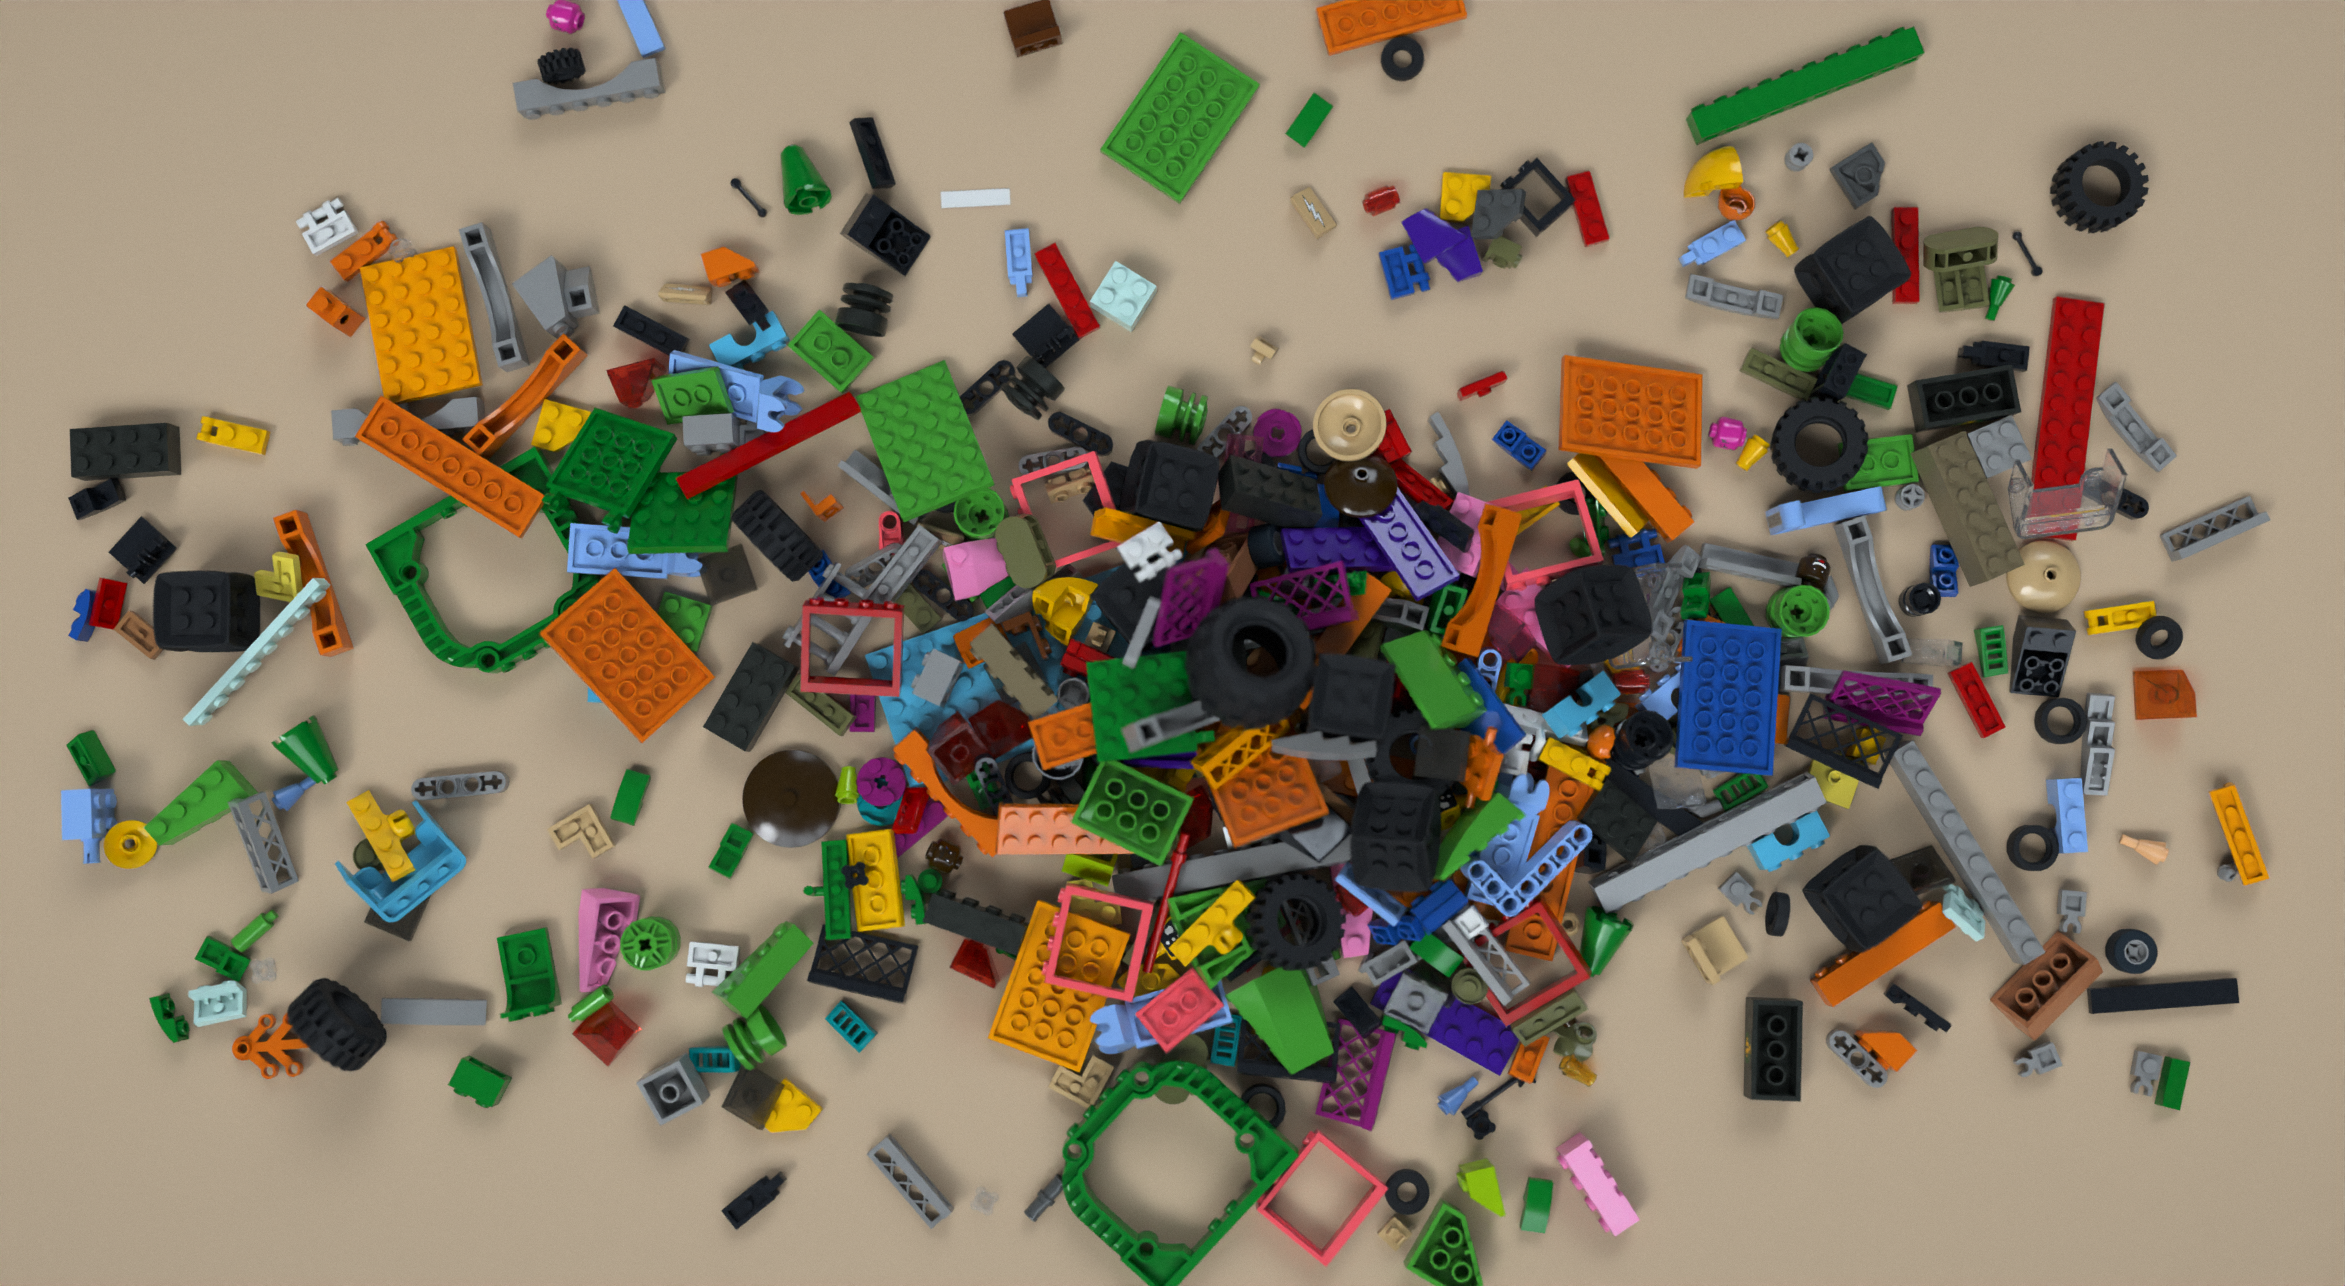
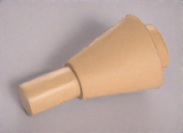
[2119,834,2169,865]

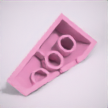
[942,538,1009,601]
[579,888,640,992]

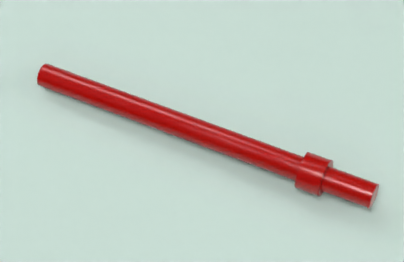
[1142,832,1190,973]

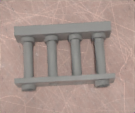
[782,562,872,676]

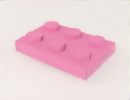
[1437,492,1496,578]

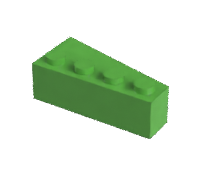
[143,760,258,846]
[712,921,814,1019]

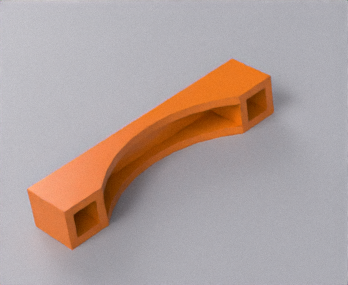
[462,333,588,460]
[1441,504,1522,657]
[273,510,354,657]
[893,726,998,858]

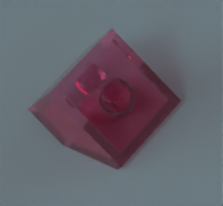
[1488,601,1537,663]

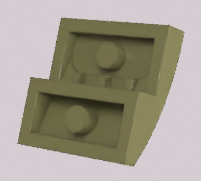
[1933,265,1990,313]

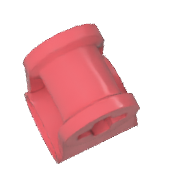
[878,511,905,555]

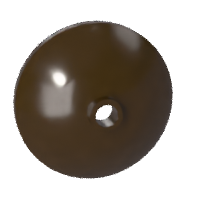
[1324,454,1398,518]

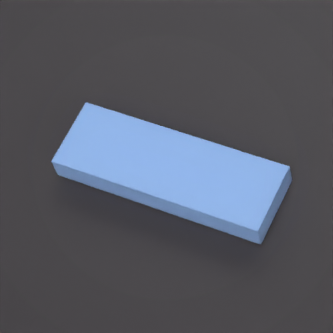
[617,0,665,58]
[1335,862,1406,926]

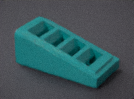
[825,1000,877,1053]
[1210,1014,1242,1067]
[689,1045,743,1073]

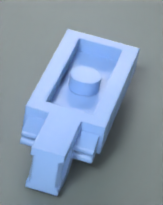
[1679,220,1746,267]
[1005,228,1033,297]

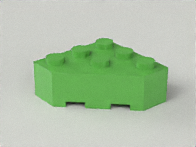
[1403,1198,1483,1286]

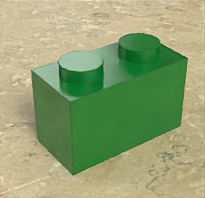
[1424,583,1468,635]
[448,1055,512,1108]

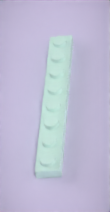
[183,578,330,726]

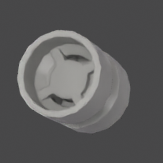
[1057,678,1090,709]

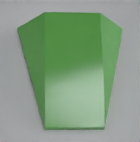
[1434,792,1526,880]
[1167,879,1287,990]
[1225,967,1334,1075]

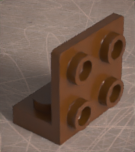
[1004,0,1063,57]
[1002,611,1052,661]

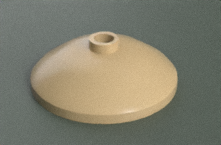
[1313,389,1387,461]
[2006,540,2081,613]

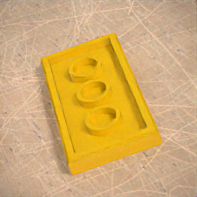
[1567,453,1649,538]
[846,829,905,932]

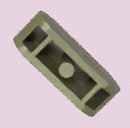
[1923,227,1999,272]
[995,514,1056,588]
[1155,1033,1210,1104]

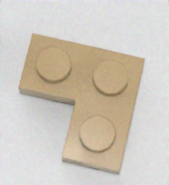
[547,804,616,859]
[1048,1054,1115,1108]

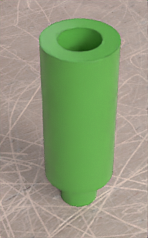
[231,910,278,952]
[568,985,614,1022]

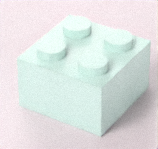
[1090,261,1157,332]

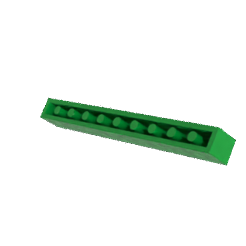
[1686,27,1925,145]

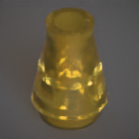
[1559,1055,1597,1087]

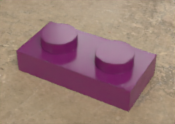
[850,694,876,732]

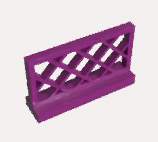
[1152,548,1229,647]
[1250,561,1359,631]
[1823,670,1941,736]
[1315,1018,1397,1131]

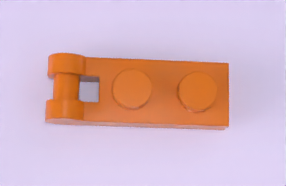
[330,221,399,282]

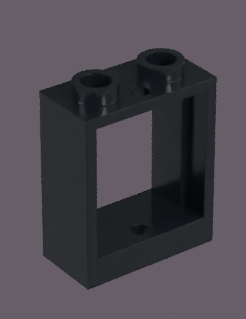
[1500,158,1576,238]
[1809,343,1867,402]

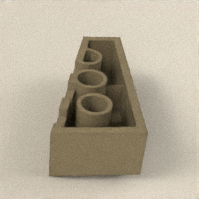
[970,623,1058,720]

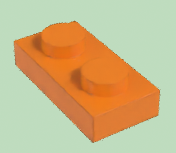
[1507,1035,1550,1084]

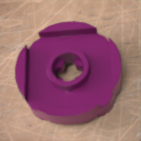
[1253,409,1302,458]
[857,757,907,806]

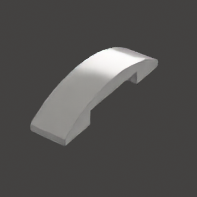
[1685,274,1783,319]
[2096,382,2177,472]
[1648,545,1701,643]

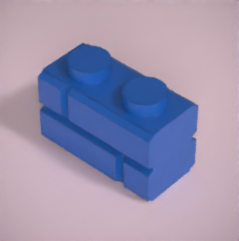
[1409,879,1469,936]

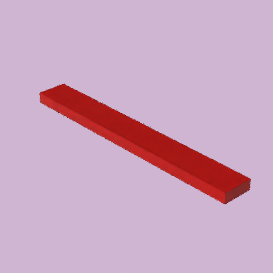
[675,391,861,499]

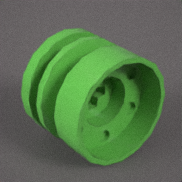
[1779,307,1844,372]
[1155,385,1208,446]
[954,488,1009,541]
[1766,585,1830,638]
[620,916,681,970]
[722,1004,787,1070]

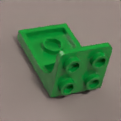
[497,927,562,1022]

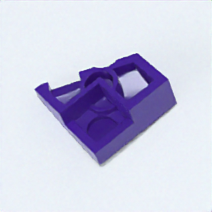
[1401,208,1468,263]
[1436,226,1483,282]

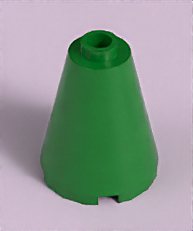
[780,145,832,215]
[271,715,339,785]
[1579,906,1634,977]

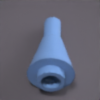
[271,776,316,811]
[1437,1076,1479,1116]

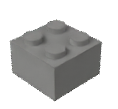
[682,413,741,456]
[1967,415,2032,478]
[911,648,965,708]
[636,1052,710,1126]

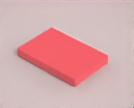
[1135,967,1224,1054]

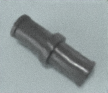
[1024,1174,1063,1222]

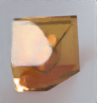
[2132,670,2197,720]

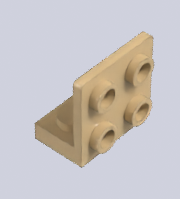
[1681,916,1748,985]

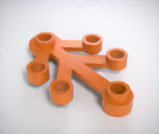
[232,1013,309,1079]

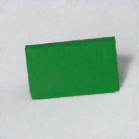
[67,730,116,787]
[2154,1056,2191,1110]

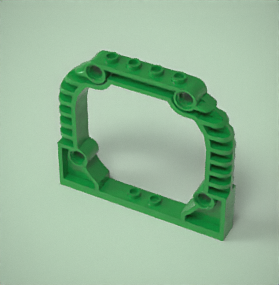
[365,447,600,674]
[1062,1060,1299,1286]

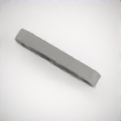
[411,771,509,800]

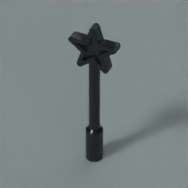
[1461,1077,1536,1120]

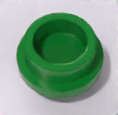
[918,869,943,893]

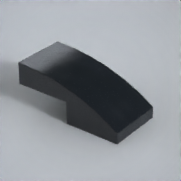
[68,478,126,520]

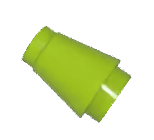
[835,766,860,804]

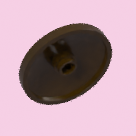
[743,750,841,848]

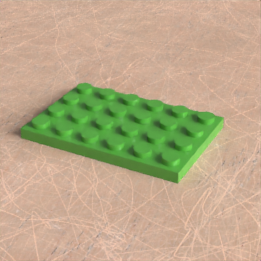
[1100,32,1260,204]
[856,360,995,522]

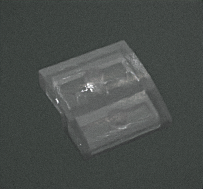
[1648,757,1706,809]

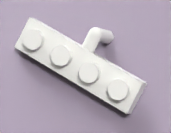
[1504,704,1588,762]

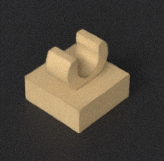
[1250,336,1279,365]
[1084,622,1116,654]
[1377,1215,1412,1252]

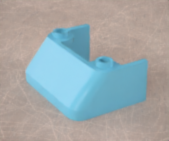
[335,800,466,922]

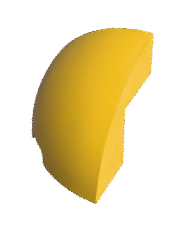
[1684,146,1743,198]
[1032,577,1099,646]

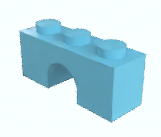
[709,311,790,369]
[1542,671,1621,739]
[1747,811,1830,872]

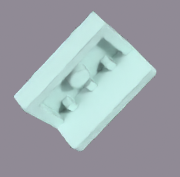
[188,980,247,1027]

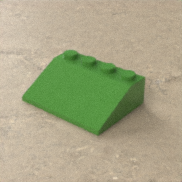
[1380,630,1487,729]
[1071,761,1194,866]

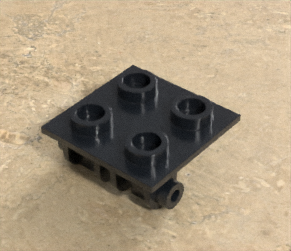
[1012,303,1080,369]
[108,516,177,584]

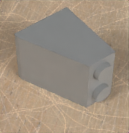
[512,255,578,339]

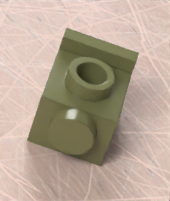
[1483,236,1523,269]

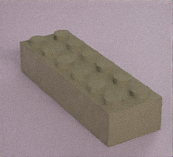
[1911,431,2025,587]

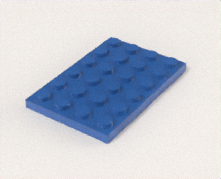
[1674,620,1782,776]

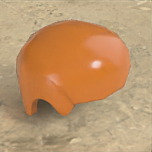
[1718,185,1755,220]
[1586,725,1615,765]

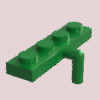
[803,840,852,940]

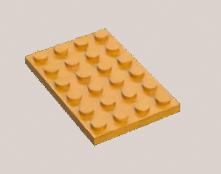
[360,246,483,405]
[988,899,1131,1072]

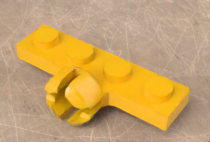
[346,790,415,882]
[1169,879,1256,966]

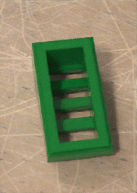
[1974,625,2009,678]
[1713,773,1768,811]

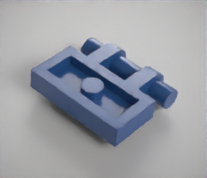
[1378,244,1430,300]
[1607,528,1666,575]

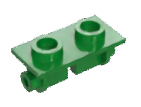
[1583,497,1609,548]
[1314,571,1367,599]

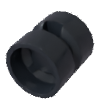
[1898,583,1941,617]

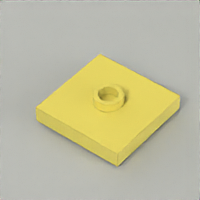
[1808,749,1864,809]

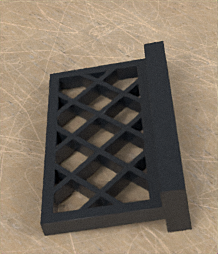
[1784,693,1903,789]
[807,924,919,1005]
[1237,1017,1341,1084]

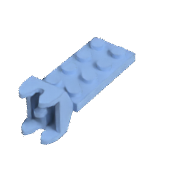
[668,350,804,432]
[567,523,708,579]
[1464,772,1549,908]
[1090,980,1233,1054]

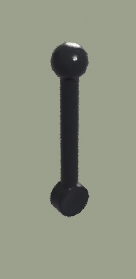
[731,178,767,217]
[2012,231,2043,277]

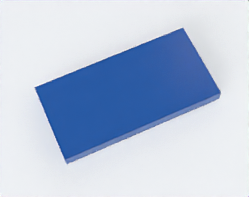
[1457,658,1527,755]

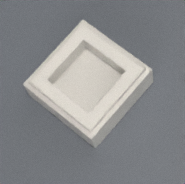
[1453,904,1489,940]

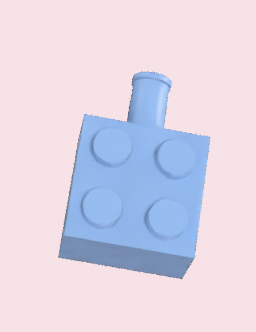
[61,789,117,864]

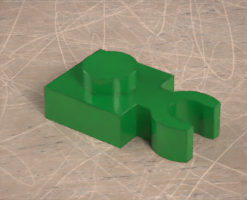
[1504,662,1533,706]

